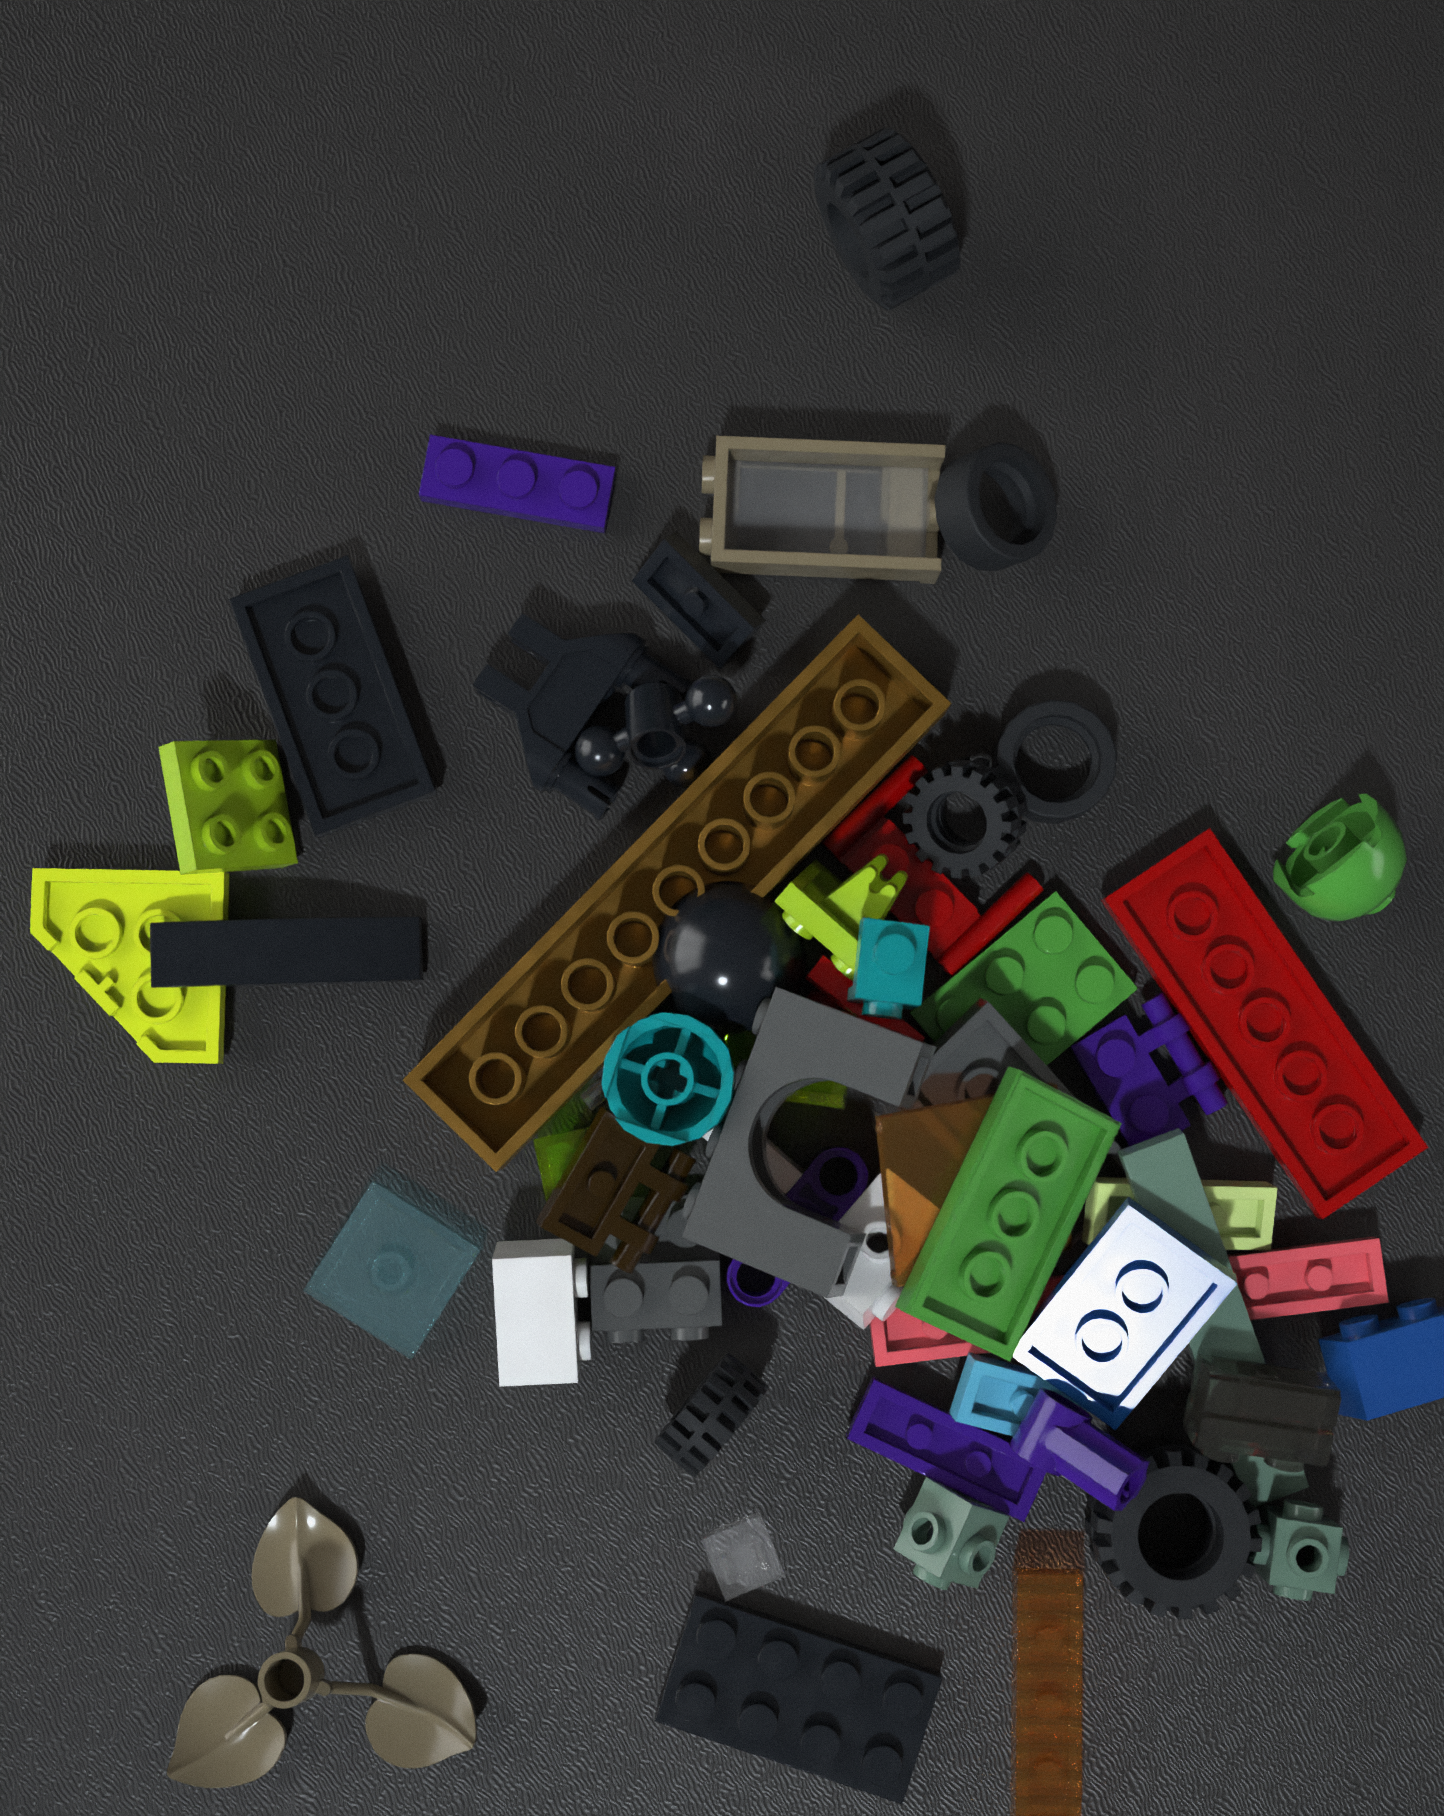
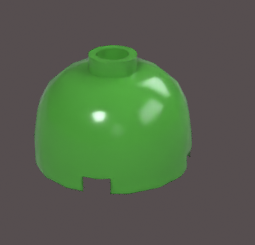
[1273,794,1407,921]

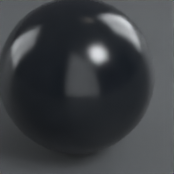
[652,881,806,1035]

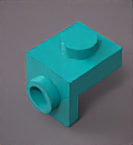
[847,918,930,1019]

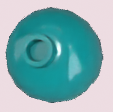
[601,1012,736,1146]

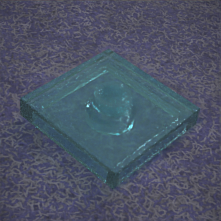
[303,1180,483,1360]

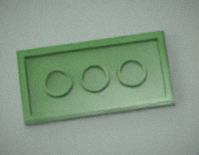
[895,1066,1122,1361]

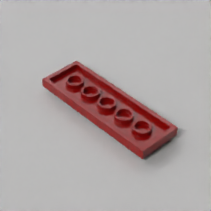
[1101,828,1429,1219]

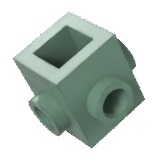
[894,1477,1010,1590]
[1249,1499,1349,1601]

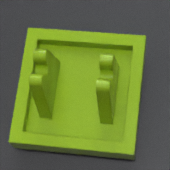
[158,740,298,875]
[774,854,908,981]

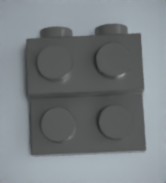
[590,1194,722,1343]

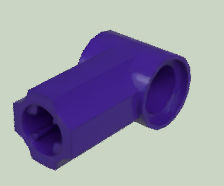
[1009,1387,1150,1511]

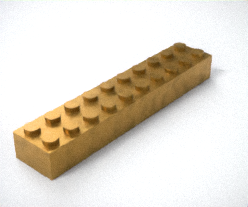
[403,614,952,1172]

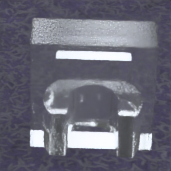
[701,1511,785,1601]

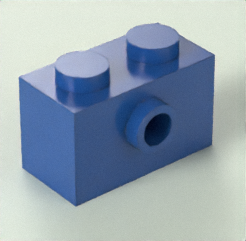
[1318,1298,1444,1421]

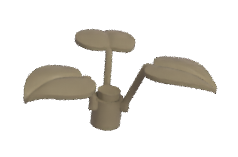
[167,1497,477,1788]

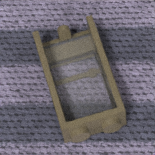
[699,436,946,584]

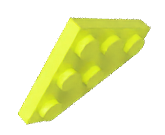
[30,868,229,1064]

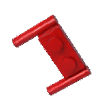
[821,755,1044,977]

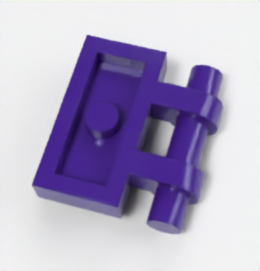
[1068,992,1228,1148]

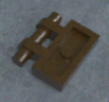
[536,1107,696,1274]

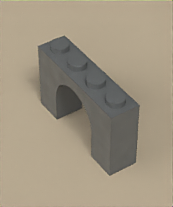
[682,987,936,1298]

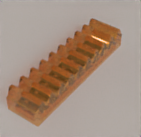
[1010,1568,1083,1816]

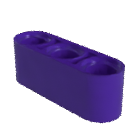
[726,1145,868,1307]

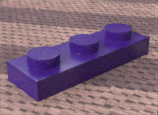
[419,434,616,533]
[846,1376,1047,1522]

